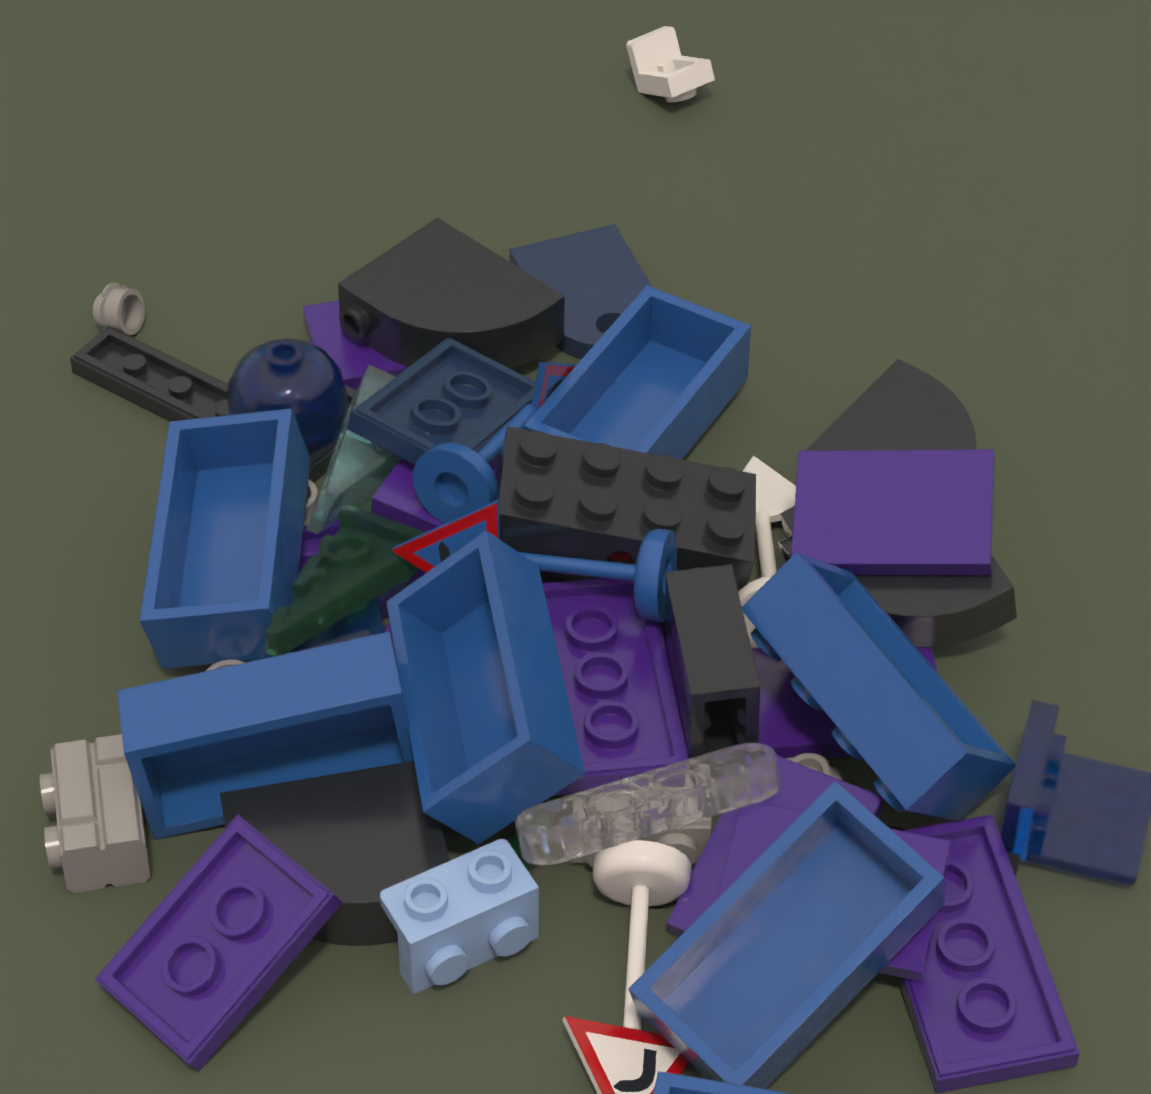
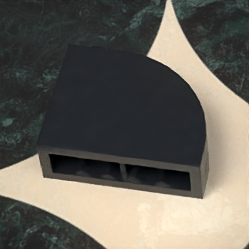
[338,217,565,369]
[795,359,976,486]
[778,443,1017,647]
[220,761,450,946]

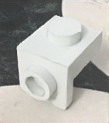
[626,26,715,102]

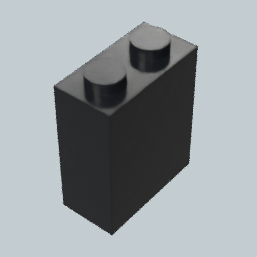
[665,564,760,780]

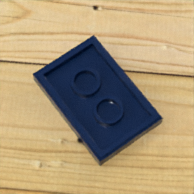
[347,338,535,465]

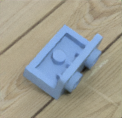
[380,839,539,995]

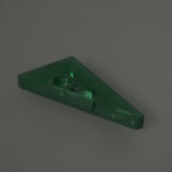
[265,505,425,656]

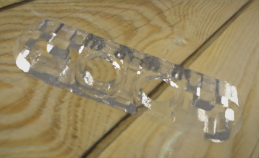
[515,743,781,865]

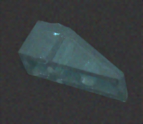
[307,365,401,534]

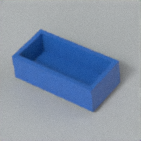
[524,285,751,460]
[140,408,310,669]
[386,530,585,844]
[742,552,1017,821]
[117,632,414,840]
[628,781,945,1089]

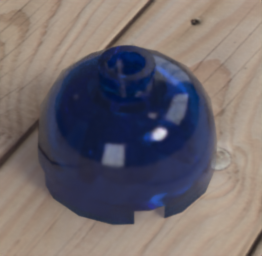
[227,338,349,450]

